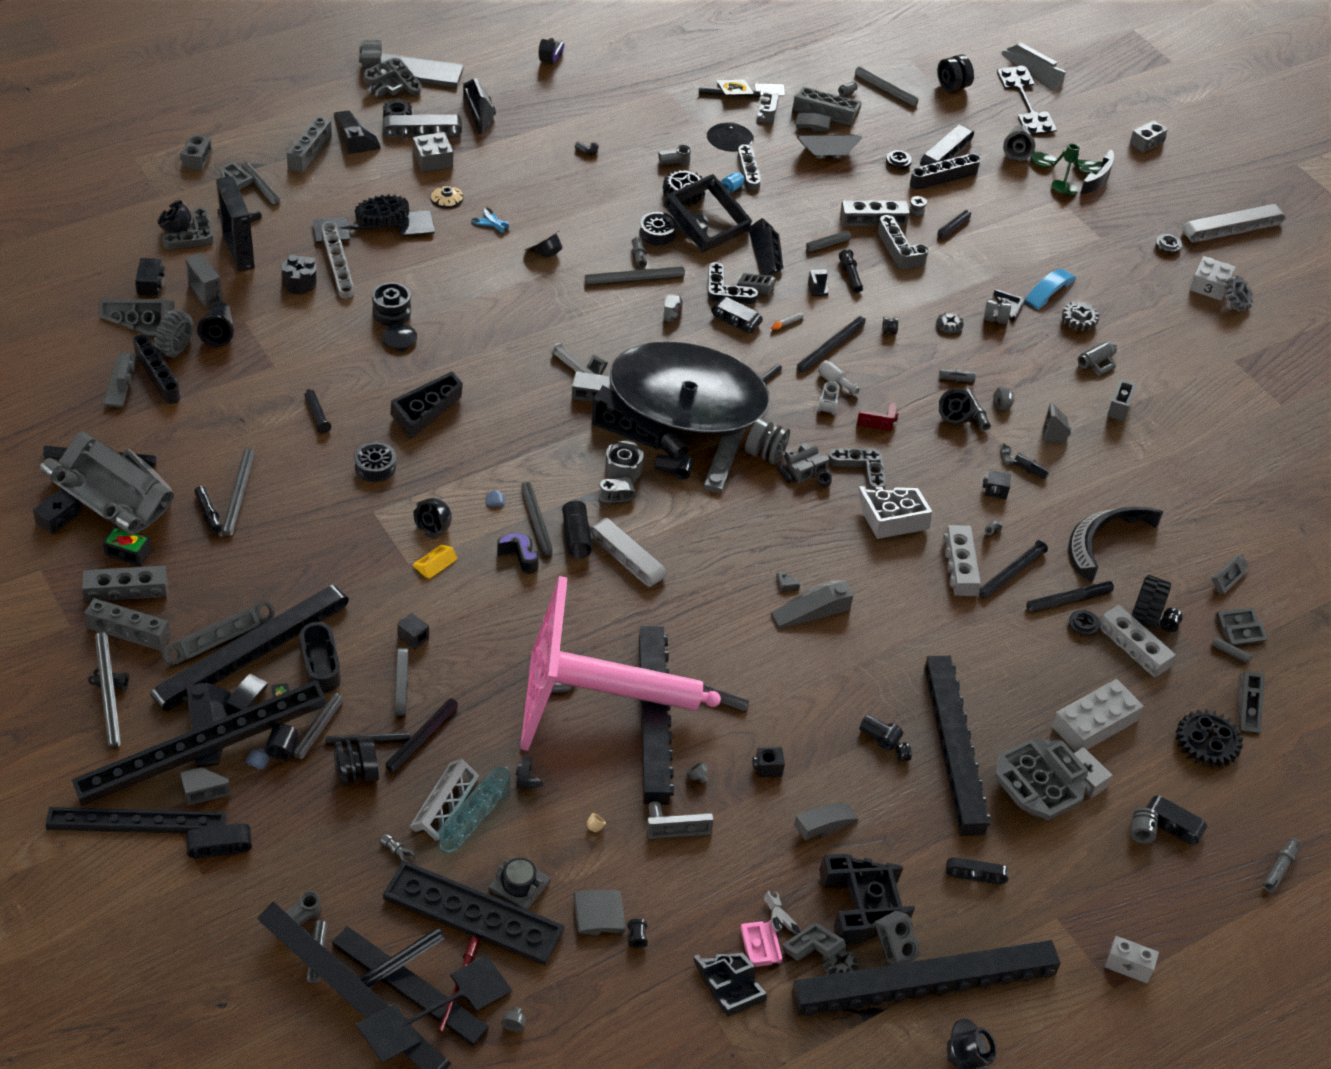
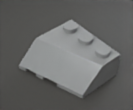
[858,486,932,539]

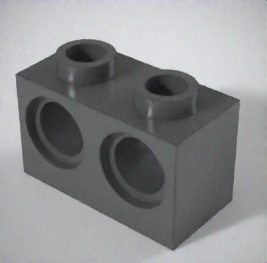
[1130,120,1168,152]
[180,134,212,170]
[874,911,921,965]

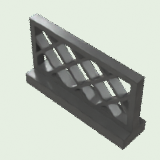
[792,86,862,126]

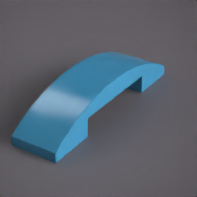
[1024,269,1076,310]

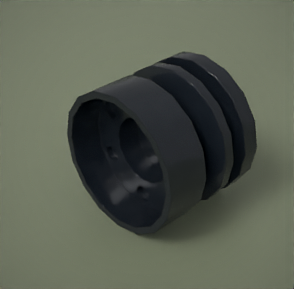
[334,736,379,787]

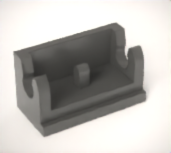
[756,92,779,124]

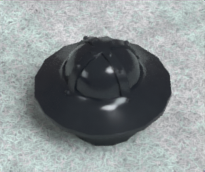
[946,1018,997,1069]

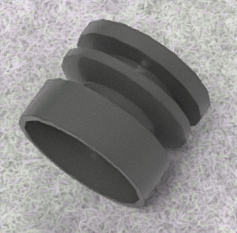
[745,417,790,465]

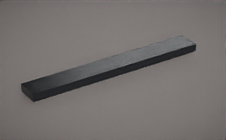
[45,807,227,834]
[332,926,489,1047]

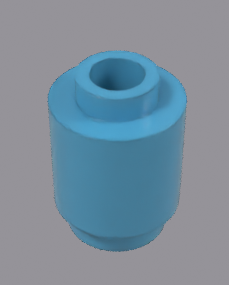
[721,172,745,193]

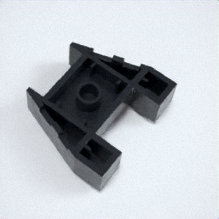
[819,854,915,945]

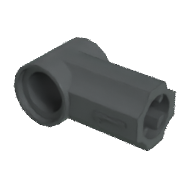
[658,144,691,166]
[285,891,321,926]

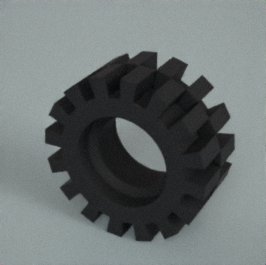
[383,99,412,119]

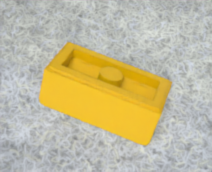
[413,545,457,579]

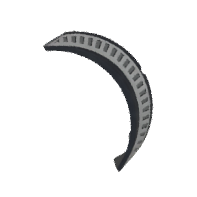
[1068,507,1163,582]

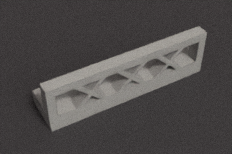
[409,759,479,841]

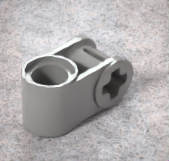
[817,381,840,416]

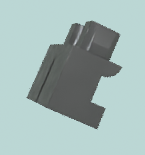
[784,443,829,484]

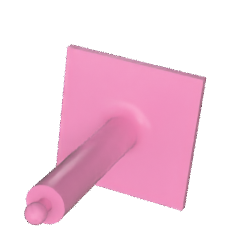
[520,576,721,751]

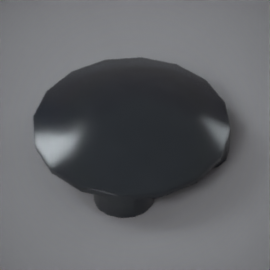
[382,324,417,352]

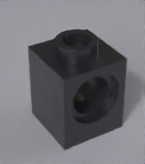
[982,470,1011,500]
[752,747,785,777]

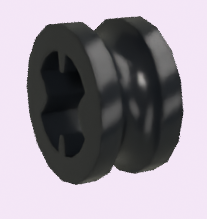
[895,742,912,762]

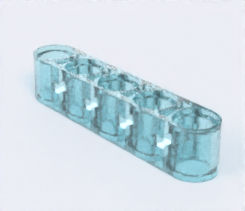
[439,766,510,853]

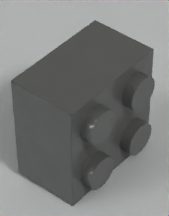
[413,132,453,172]

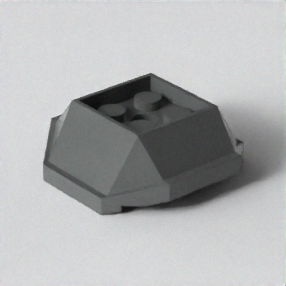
[995,739,1088,821]

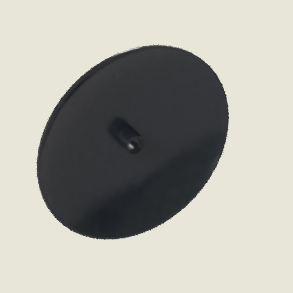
[609,341,770,433]

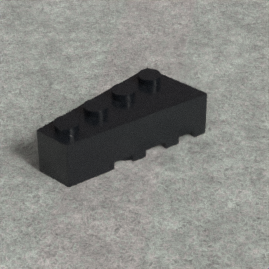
[390,371,463,439]

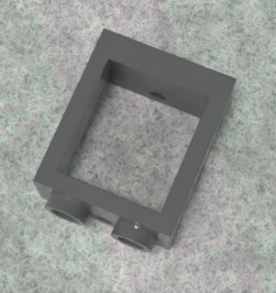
[185,253,223,309]

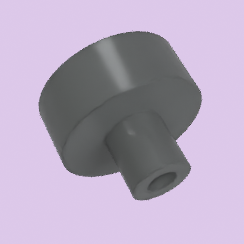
[686,761,708,784]
[501,1007,526,1032]

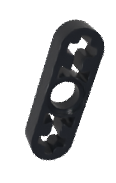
[946,857,1009,884]

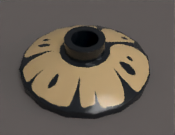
[431,186,463,208]

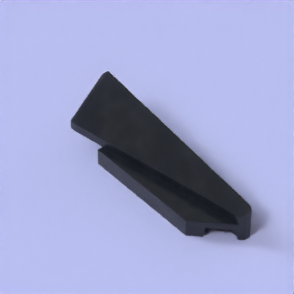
[748,218,784,275]

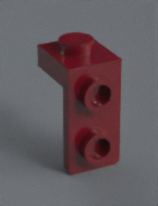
[857,402,899,431]

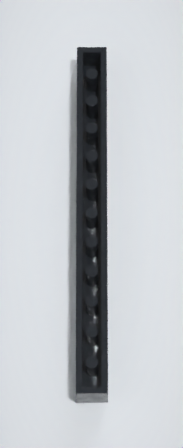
[71,680,326,806]
[792,940,1061,1016]

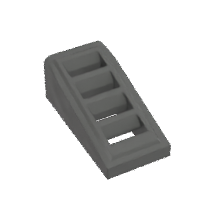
[737,273,776,296]

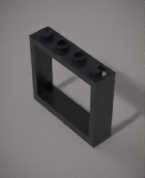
[664,174,752,253]
[216,176,255,271]

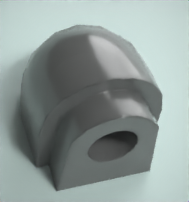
[993,387,1014,410]

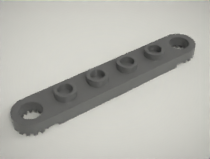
[162,601,275,665]

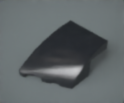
[694,953,767,1016]

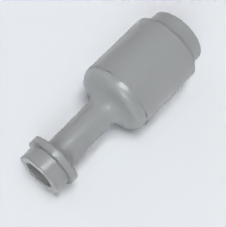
[818,360,860,396]

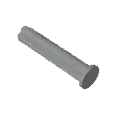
[551,343,594,374]

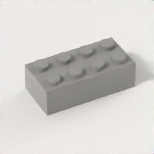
[1051,679,1144,752]

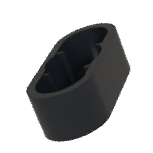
[300,622,341,693]

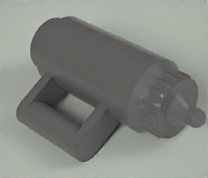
[1077,341,1117,376]

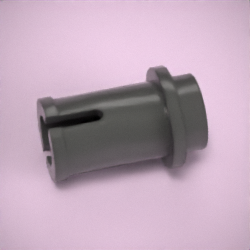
[838,81,858,97]

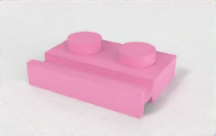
[740,920,782,967]

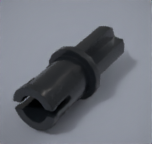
[1013,453,1049,479]

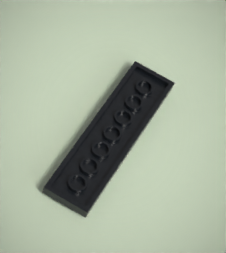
[383,860,564,966]

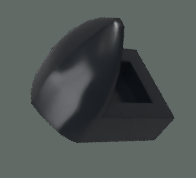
[516,755,544,789]

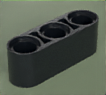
[711,297,763,333]
[1146,796,1207,845]
[186,823,252,858]

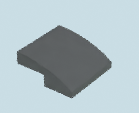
[1215,607,1268,645]
[573,890,626,936]

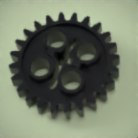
[354,194,410,227]
[1175,709,1243,768]

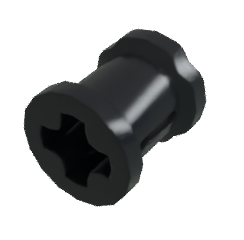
[627,919,648,948]

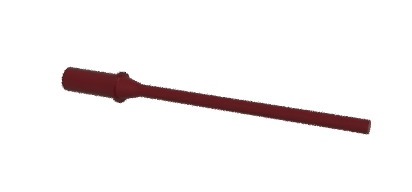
[438,936,480,1033]

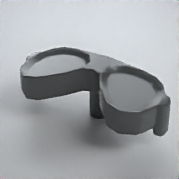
[1000,443,1014,465]

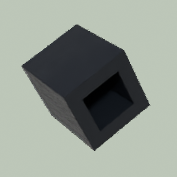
[397,613,429,650]

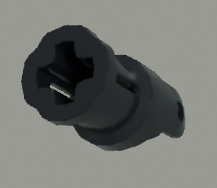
[88,669,129,691]

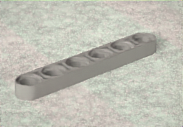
[321,222,354,299]

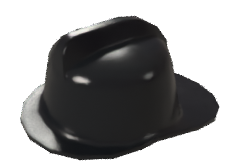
[524,230,563,257]

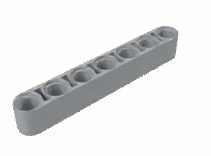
[1182,204,1286,242]

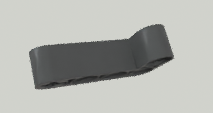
[878,215,929,269]

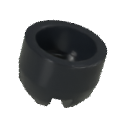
[817,471,832,488]

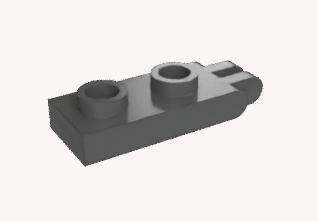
[1211,554,1249,594]

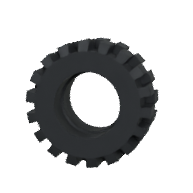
[1131,574,1171,628]

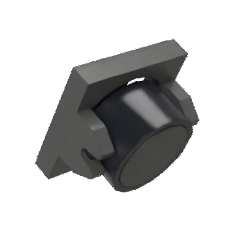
[489,856,550,910]

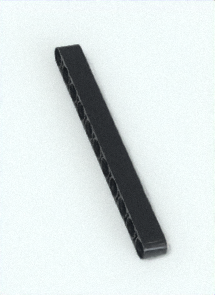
[150,585,349,711]
[257,901,452,1069]

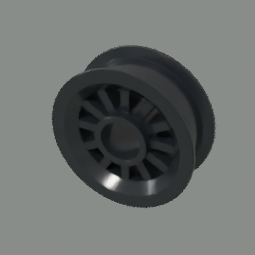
[639,212,677,246]
[354,442,396,482]

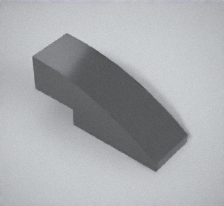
[794,803,858,841]

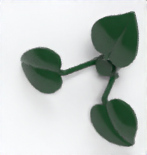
[1031,143,1102,196]

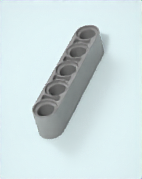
[589,518,667,587]

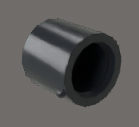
[264,723,299,760]

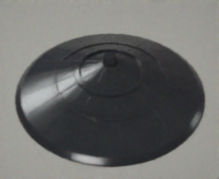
[707,122,754,152]

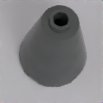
[1003,124,1035,161]

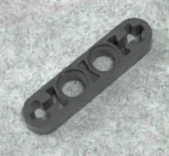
[738,145,761,190]
[395,648,409,716]

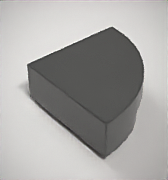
[776,572,800,591]

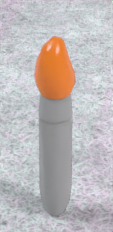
[771,312,805,330]

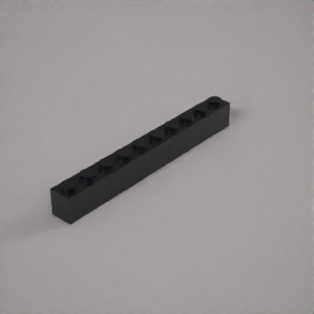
[639,626,674,805]
[924,655,991,836]

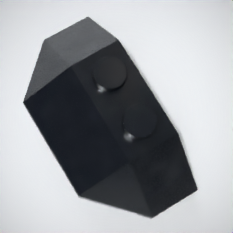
[463,78,496,134]

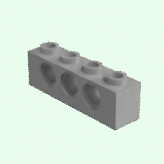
[943,525,981,596]
[1100,605,1176,677]

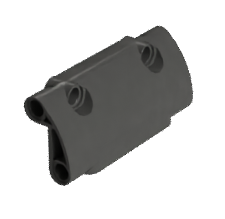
[40,432,174,535]

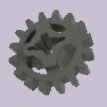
[1224,275,1253,312]
[1061,301,1099,332]

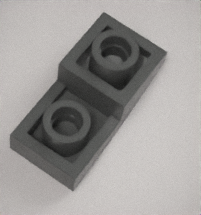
[795,113,831,132]

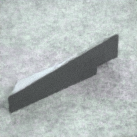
[1001,42,1066,90]

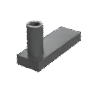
[647,801,713,839]

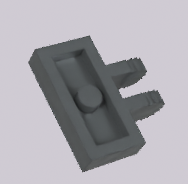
[368,70,404,98]

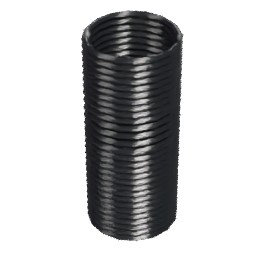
[562,500,593,559]

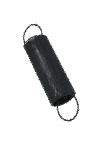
[776,463,796,485]

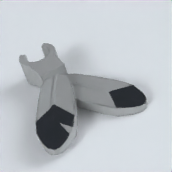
[764,891,800,934]

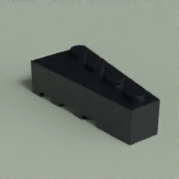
[592,385,668,450]

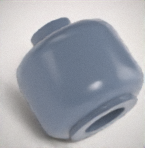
[486,490,505,507]
[246,748,270,769]

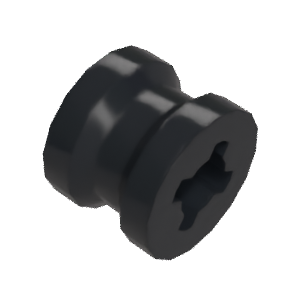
[882,316,898,334]
[1160,608,1183,632]

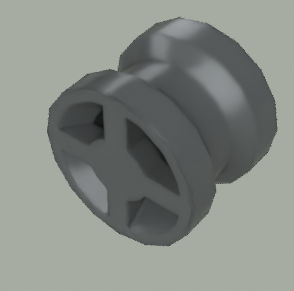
[909,196,927,217]

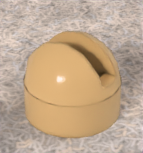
[587,813,606,832]

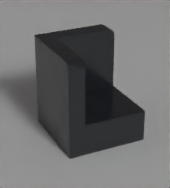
[808,269,829,297]

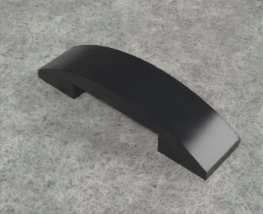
[1080,149,1114,194]

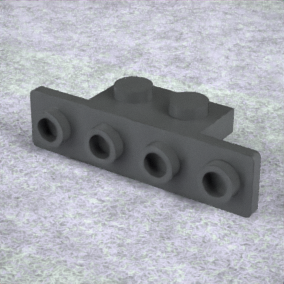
[104,353,137,407]

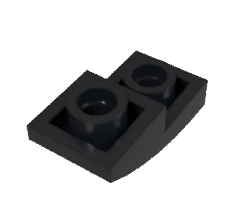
[226,674,268,712]

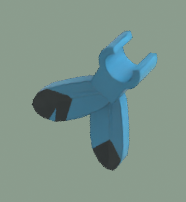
[471,208,509,233]

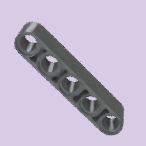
[383,115,462,137]

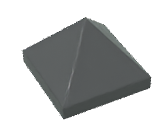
[587,354,608,375]

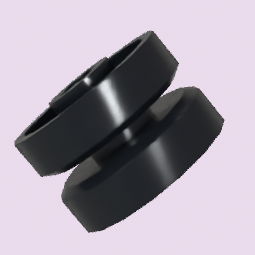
[937,54,974,92]
[372,282,411,326]

